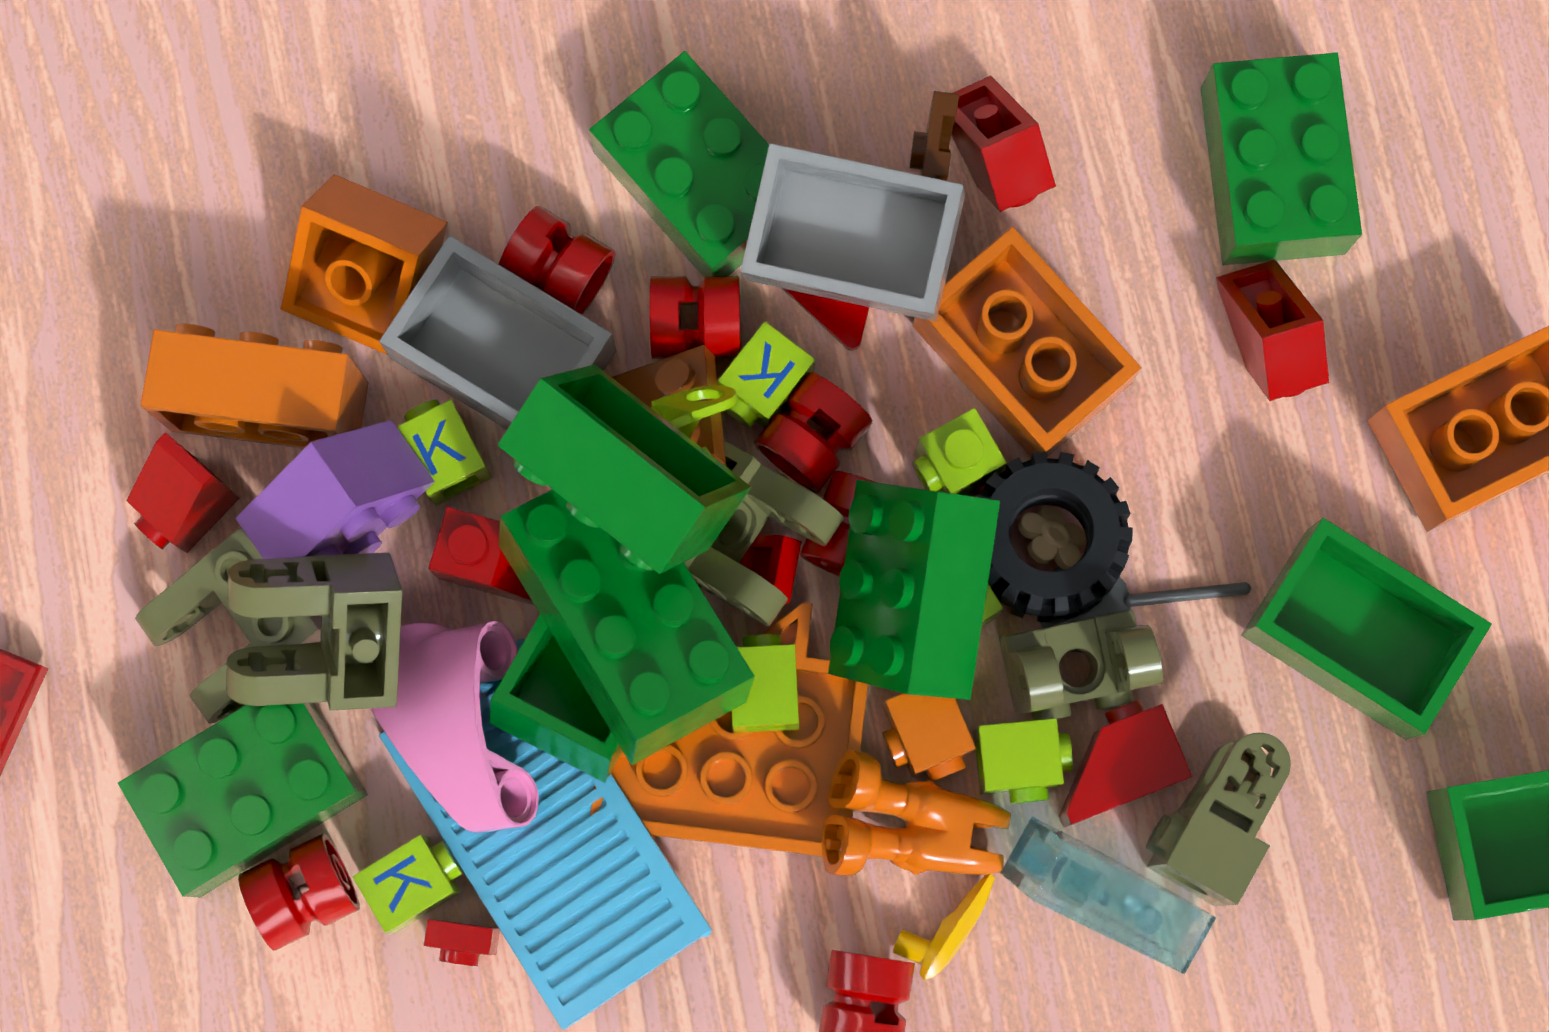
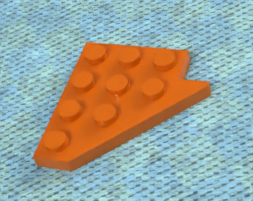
[590,602,868,857]

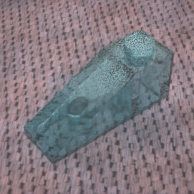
[1000,816,1216,974]

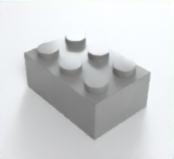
[740,143,965,322]
[379,235,617,430]

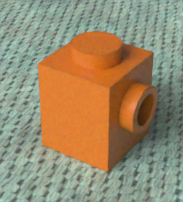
[882,693,976,782]

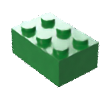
[588,51,769,277]
[1200,52,1362,266]
[497,364,752,574]
[828,480,1000,700]
[1241,518,1492,740]
[489,614,623,783]
[118,703,368,898]
[1426,770,1549,921]

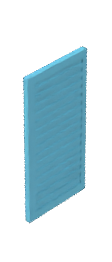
[379,638,713,1030]

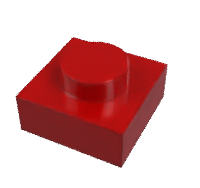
[739,534,802,604]
[423,919,500,966]

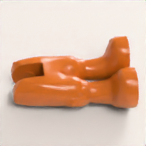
[821,750,1011,876]

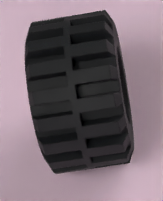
[977,451,1133,622]

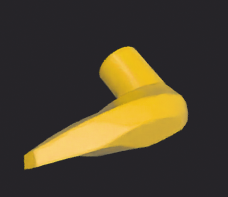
[893,874,995,981]

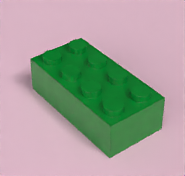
[499,489,755,765]

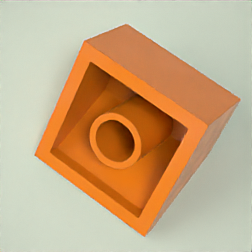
[281,174,448,355]

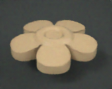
[1018,505,1086,570]

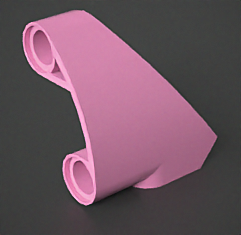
[370,621,539,833]

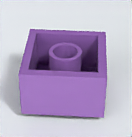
[235,420,435,559]

